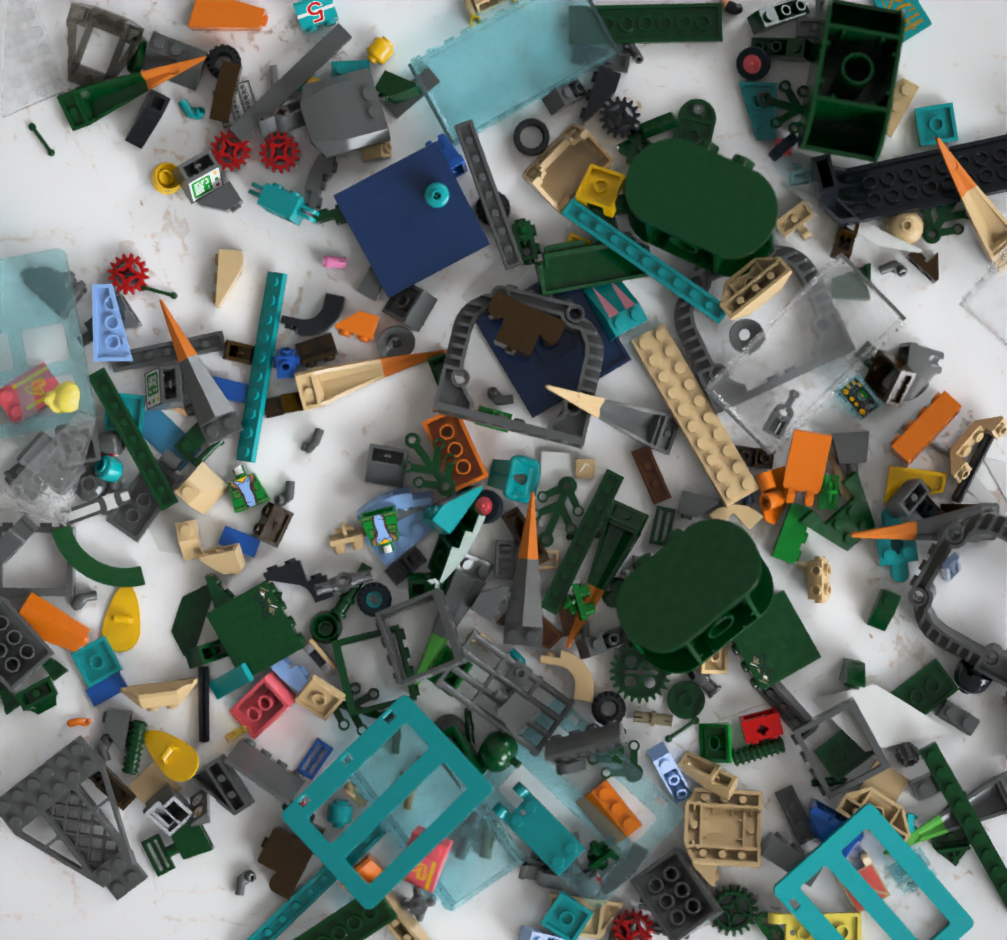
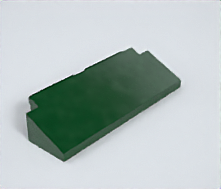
[534,231,650,296]

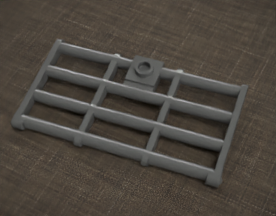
[434,628,575,757]

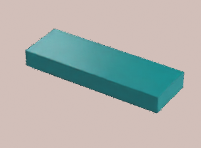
[209,663,254,700]

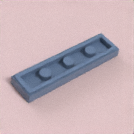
[941,552,961,582]

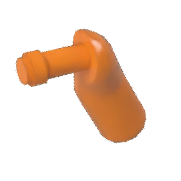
[67,718,92,727]

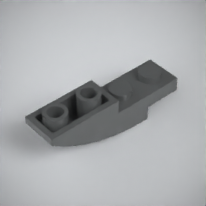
[304,152,338,211]

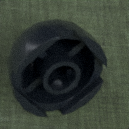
[954,660,993,695]

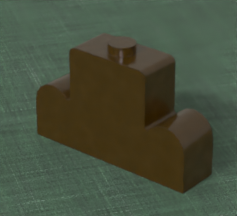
[487,291,566,359]
[257,822,325,900]

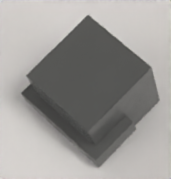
[143,783,194,837]

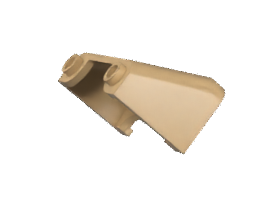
[522,123,615,214]

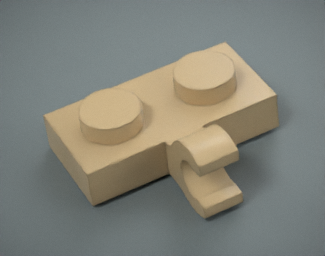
[776,200,815,241]

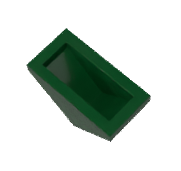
[427,353,456,386]

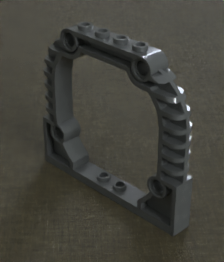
[674,244,856,414]
[432,284,604,449]
[908,512,1007,688]

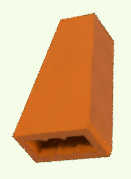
[188,0,269,31]
[18,592,90,652]

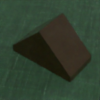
[222,340,255,365]

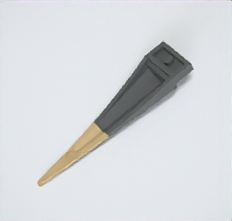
[545,385,678,455]

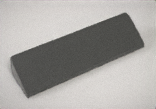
[756,681,819,740]

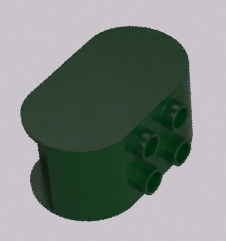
[798,0,906,162]
[625,138,778,278]
[616,519,774,674]

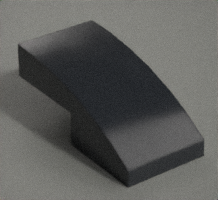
[384,546,427,586]

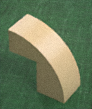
[708,505,763,530]

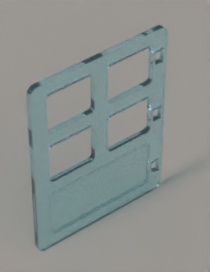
[0,248,96,438]

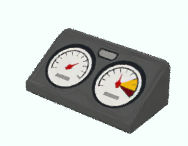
[190,790,210,826]

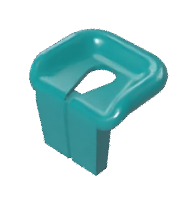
[487,455,541,503]

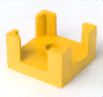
[575,164,626,218]

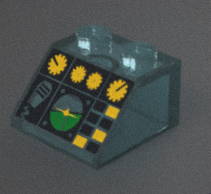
[836,374,883,420]

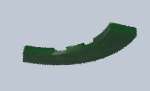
[50,525,146,587]

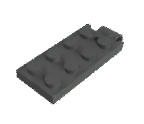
[106,449,184,543]

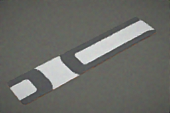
[59,488,131,524]

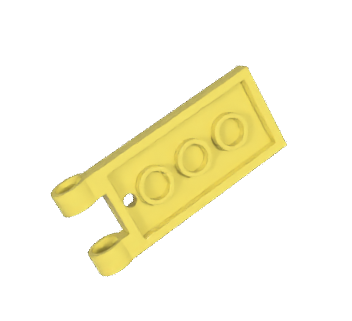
[768,912,861,940]

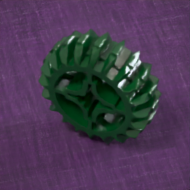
[712,884,759,937]

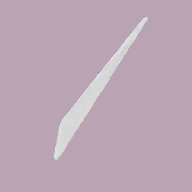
[781,183,922,253]
[926,449,1007,516]

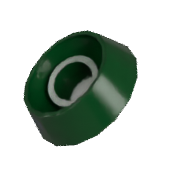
[309,610,343,644]

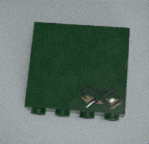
[206,580,306,676]
[730,590,821,691]

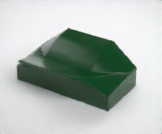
[15,676,58,715]

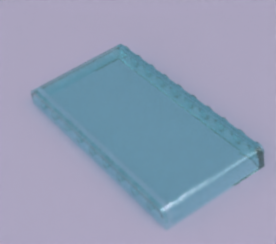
[408,0,620,146]
[341,715,527,912]

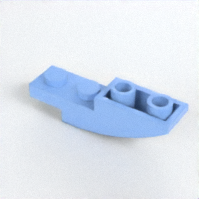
[357,486,433,521]
[270,657,309,692]

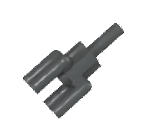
[401,885,437,922]

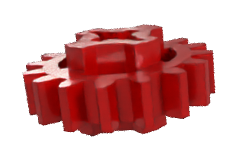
[210,130,251,172]
[259,131,301,174]
[107,253,150,295]
[612,908,654,940]

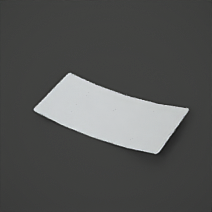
[539,452,576,528]

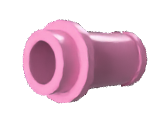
[323,254,347,269]

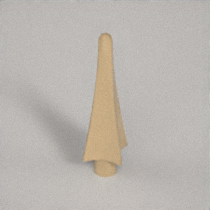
[828,452,852,502]

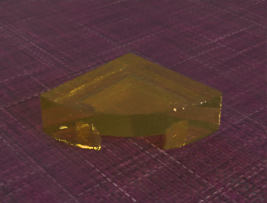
[225,725,249,742]

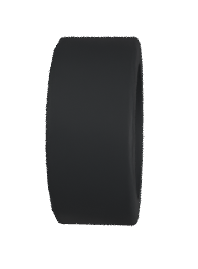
[513,118,550,156]

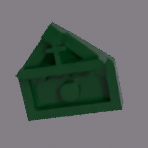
[931,828,971,866]

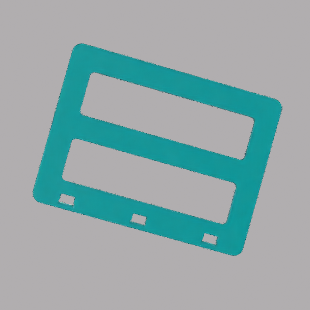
[282,696,493,909]
[773,803,974,940]

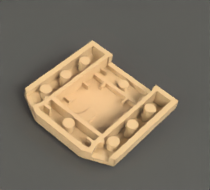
[683,787,762,868]

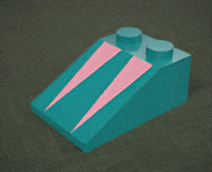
[582,281,648,341]
[421,486,483,534]

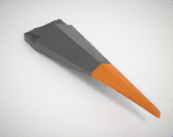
[159,299,244,446]
[503,491,544,647]
[850,503,1000,543]

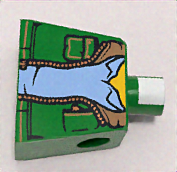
[229,465,271,513]
[360,505,399,553]

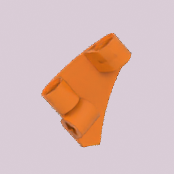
[755,466,798,526]

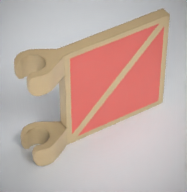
[836,850,891,912]

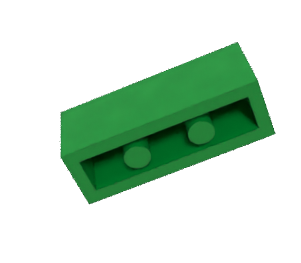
[770,503,810,564]

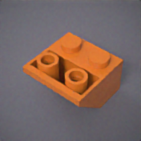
[335,311,380,343]

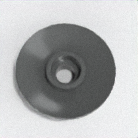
[377,326,415,358]

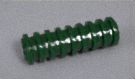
[121,720,148,775]
[732,736,786,767]

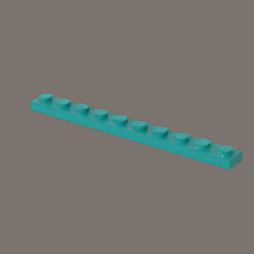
[561,198,726,325]
[236,271,288,463]
[247,825,387,940]

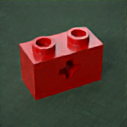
[738,707,783,744]

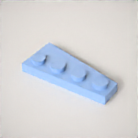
[92,284,133,362]
[364,508,433,567]

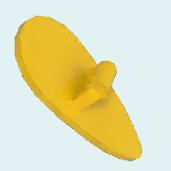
[102,587,141,652]
[145,730,199,782]

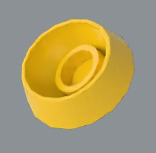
[150,162,181,195]

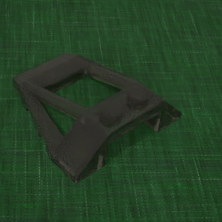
[66,2,145,86]

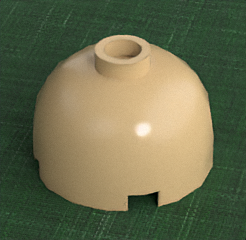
[884,212,923,245]

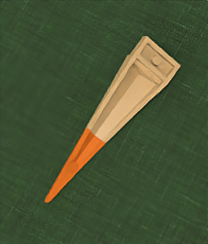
[935,137,1007,273]
[294,349,447,410]

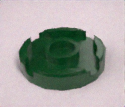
[667,681,705,719]

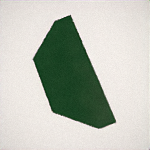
[171,585,212,656]

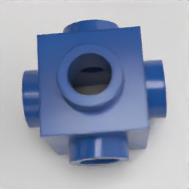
[273,347,300,378]

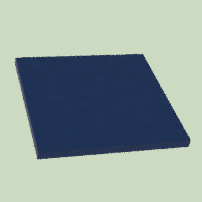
[333,141,490,298]
[476,282,632,418]

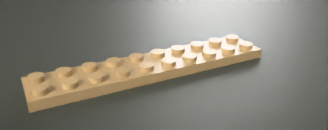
[630,323,760,508]

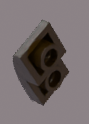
[735,445,775,469]

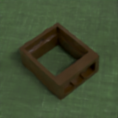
[863,349,917,407]

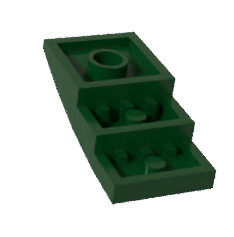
[427,503,486,583]

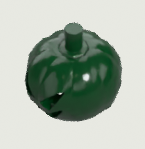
[478,730,522,772]

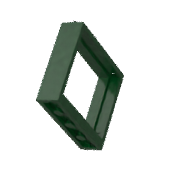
[331,624,420,718]

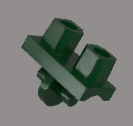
[587,836,622,871]

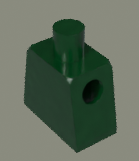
[165,820,215,860]

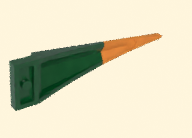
[57,56,207,131]
[566,500,649,649]

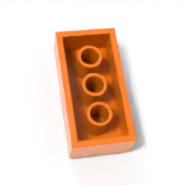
[890,390,962,467]
[421,414,489,493]

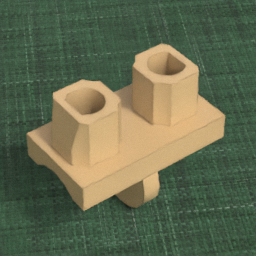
[329,521,364,555]

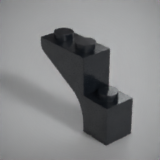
[263,558,335,603]

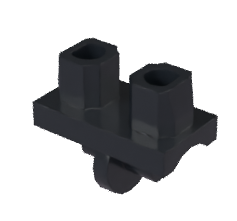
[915,496,944,519]

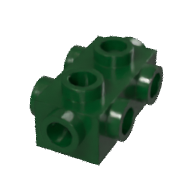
[511,218,541,266]

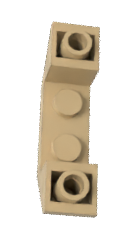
[950,416,1007,484]

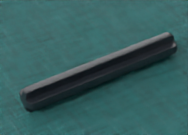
[951,433,994,503]
[198,666,210,742]

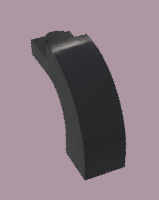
[280,293,346,336]

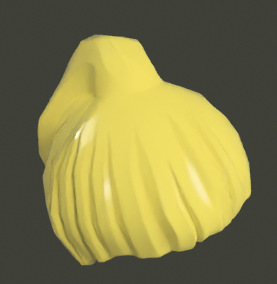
[43,381,80,414]

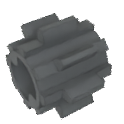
[895,742,920,767]

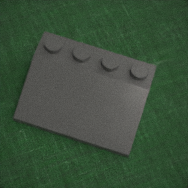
[0,596,55,692]
[544,720,628,765]
[223,737,306,805]
[629,847,724,940]

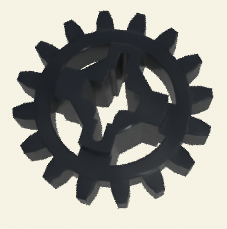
[599,97,641,139]

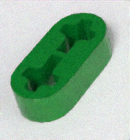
[756,911,784,940]

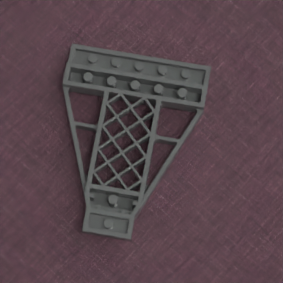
[0,735,148,901]

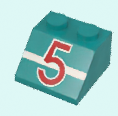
[293,0,339,34]

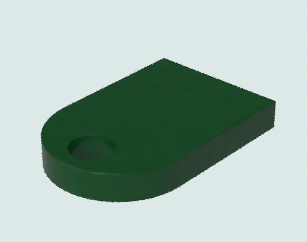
[673,99,716,144]

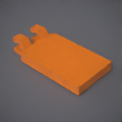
[782,428,832,507]

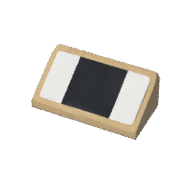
[303,638,337,675]

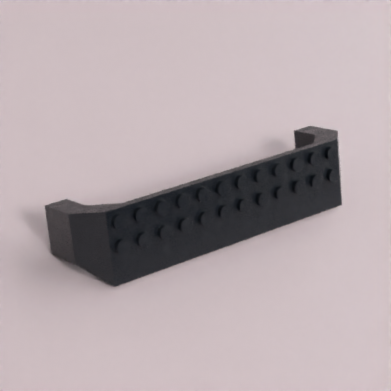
[809,134,1007,227]

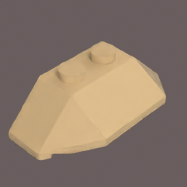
[719,256,792,320]
[120,677,198,711]
[835,787,911,842]

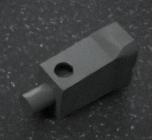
[77,293,142,347]

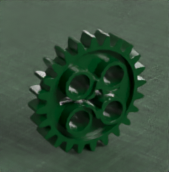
[609,643,672,704]

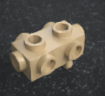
[797,556,831,603]

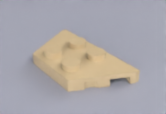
[549,892,623,939]

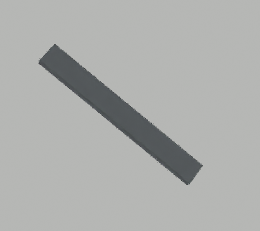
[229,23,352,143]
[454,119,524,271]

